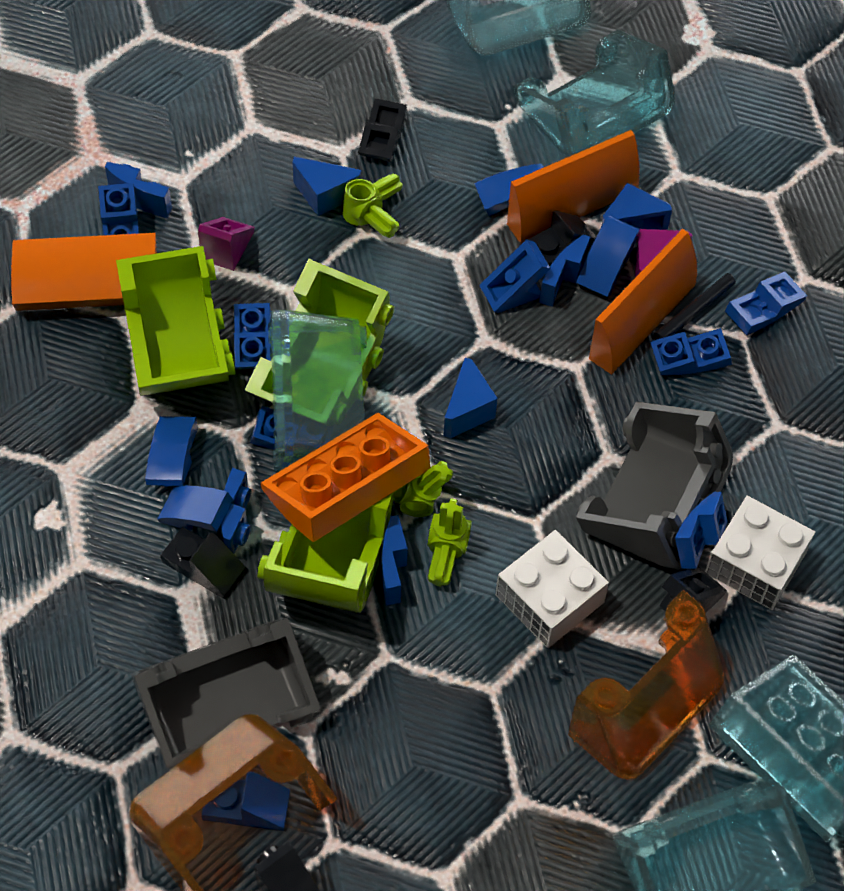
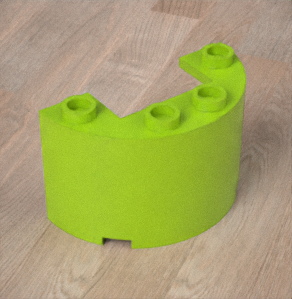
[116,246,235,396]
[245,259,394,427]
[257,492,395,613]

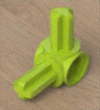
[343,174,403,238]
[394,461,453,517]
[427,498,472,587]

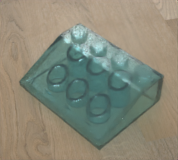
[708,654,844,842]

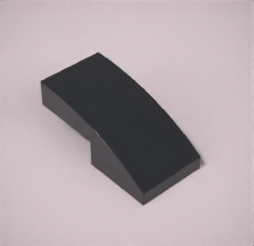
[358,98,408,162]

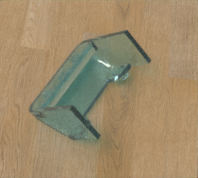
[446,0,591,55]

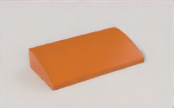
[507,130,639,244]
[589,228,697,375]
[11,233,157,311]
[261,413,430,542]

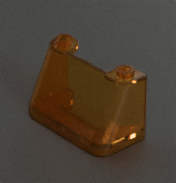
[568,590,725,780]

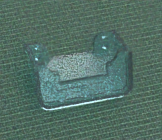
[513,29,675,157]
[268,310,367,470]
[613,781,817,891]

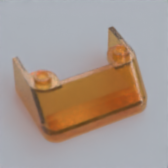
[129,714,338,891]

